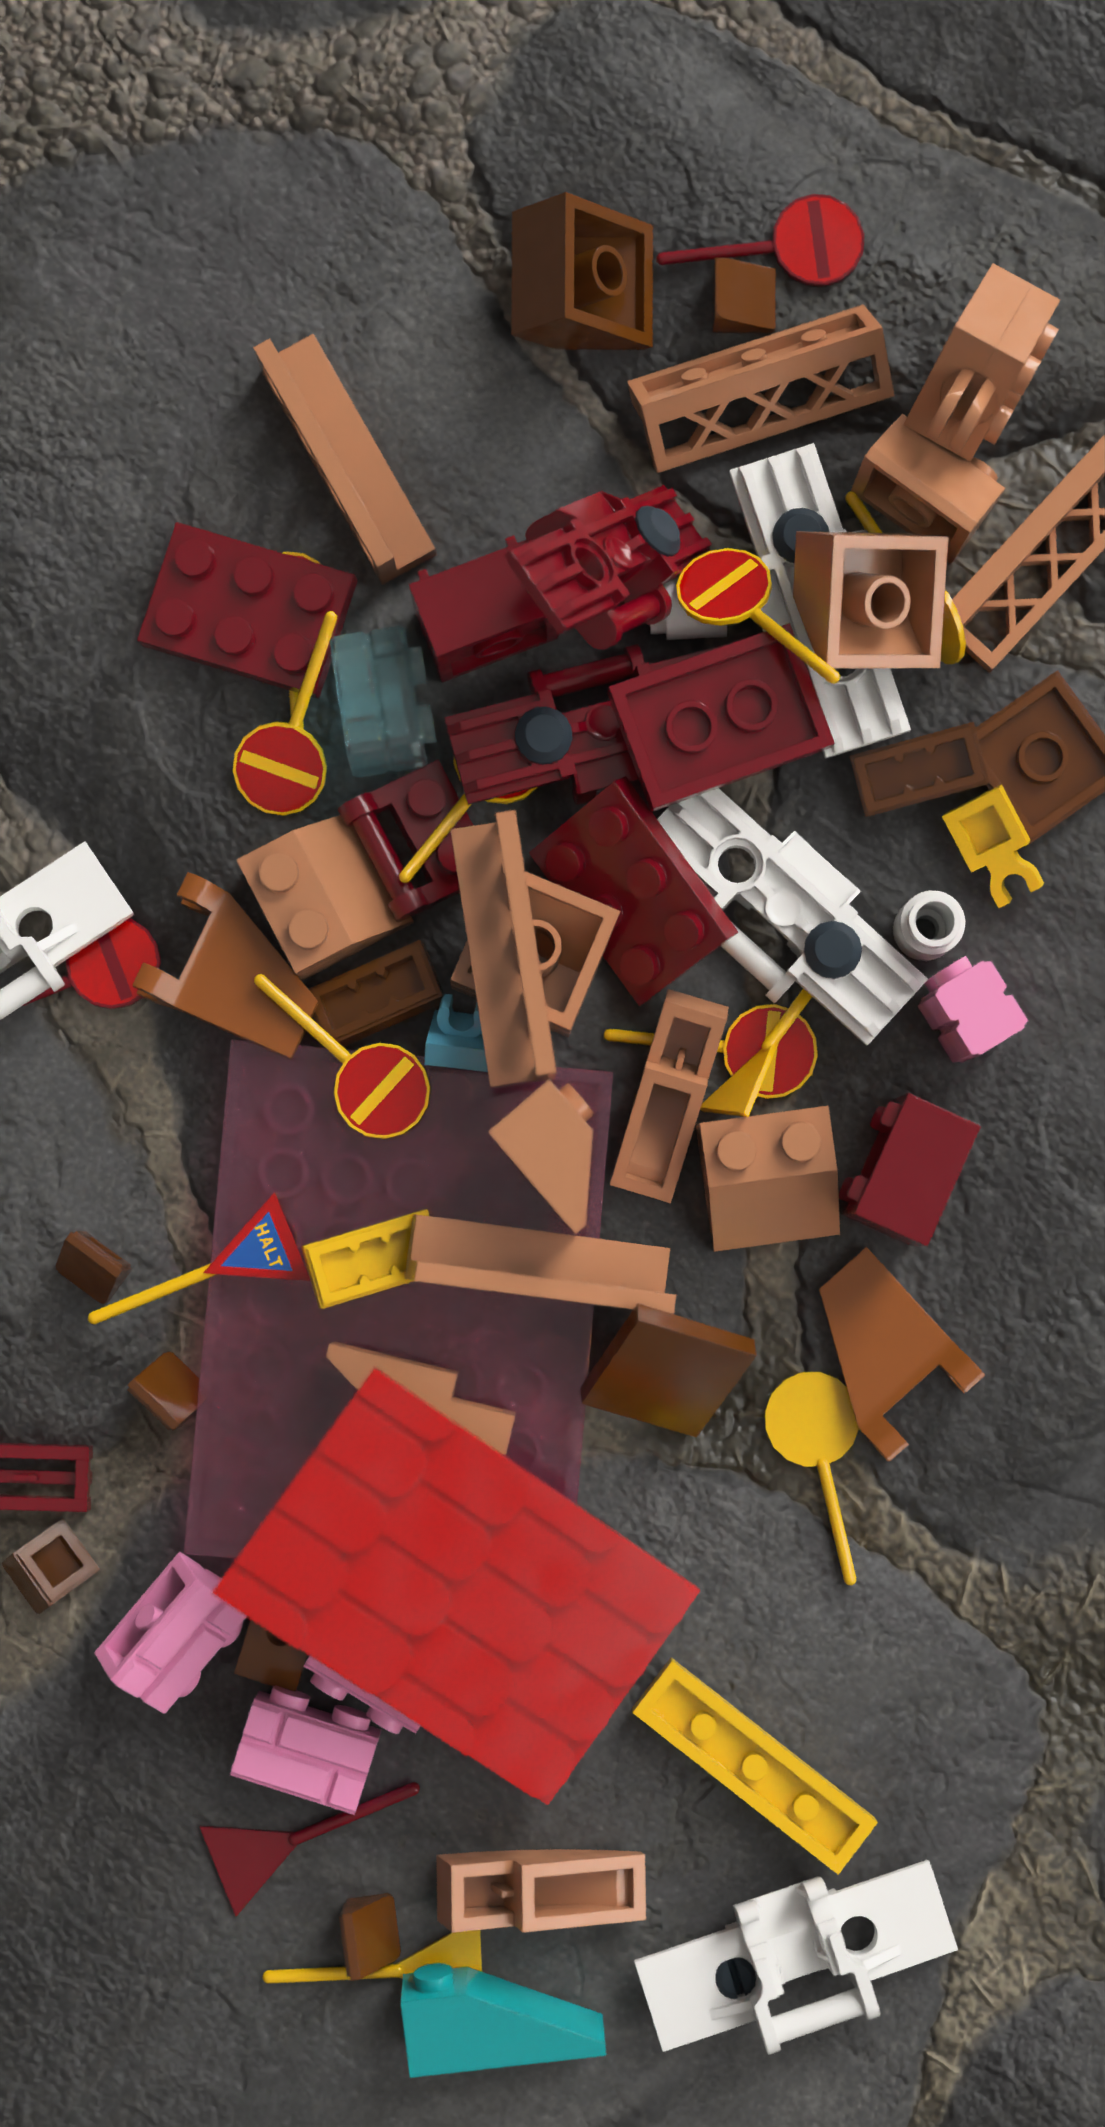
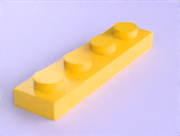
[632,1657,878,1875]

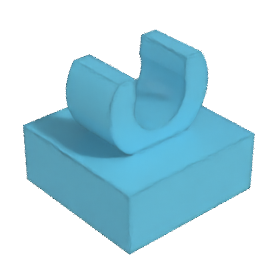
[425,994,488,1072]

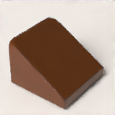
[713,258,776,333]
[56,1231,132,1304]
[127,1351,212,1431]
[2,1518,100,1614]
[339,1893,401,1981]

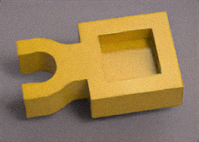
[942,784,1044,908]

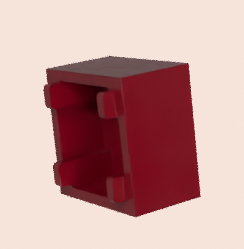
[409,535,559,683]
[838,1093,981,1247]

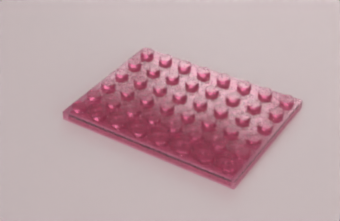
[184,1040,613,1558]

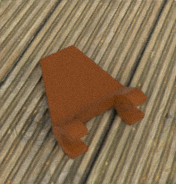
[132,872,319,1061]
[819,1247,985,1462]

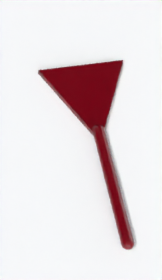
[199,1782,420,1917]

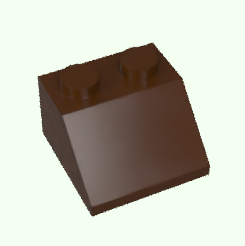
[511,192,653,350]

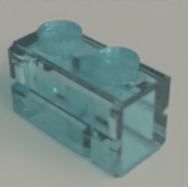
[330,625,437,778]

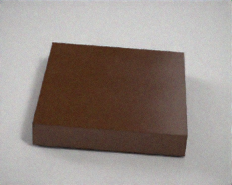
[976,670,1105,847]
[580,1304,757,1438]

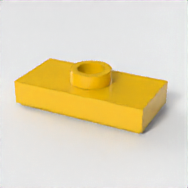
[301,1209,429,1309]

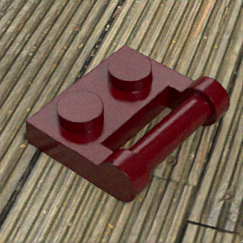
[337,760,474,922]

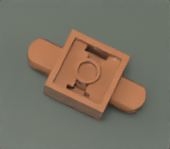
[903,263,1060,462]

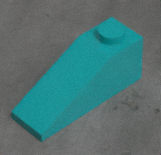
[401,1963,606,2078]

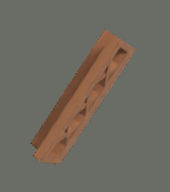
[627,304,895,473]
[253,333,437,585]
[952,434,1105,673]
[450,810,556,1089]
[404,1214,676,1314]

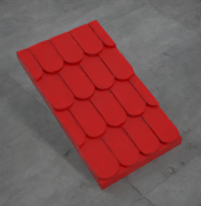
[212,1367,701,1805]

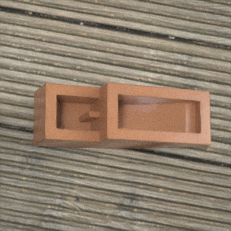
[610,989,729,1203]
[326,1341,516,1455]
[436,1849,646,1933]

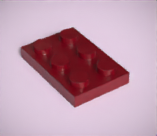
[137,522,358,699]
[606,623,835,812]
[529,776,738,1006]

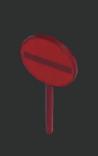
[656,194,865,287]
[21,919,161,1010]

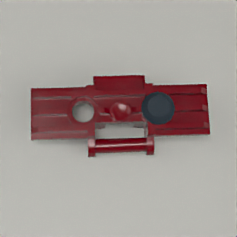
[504,485,712,650]
[444,642,734,805]

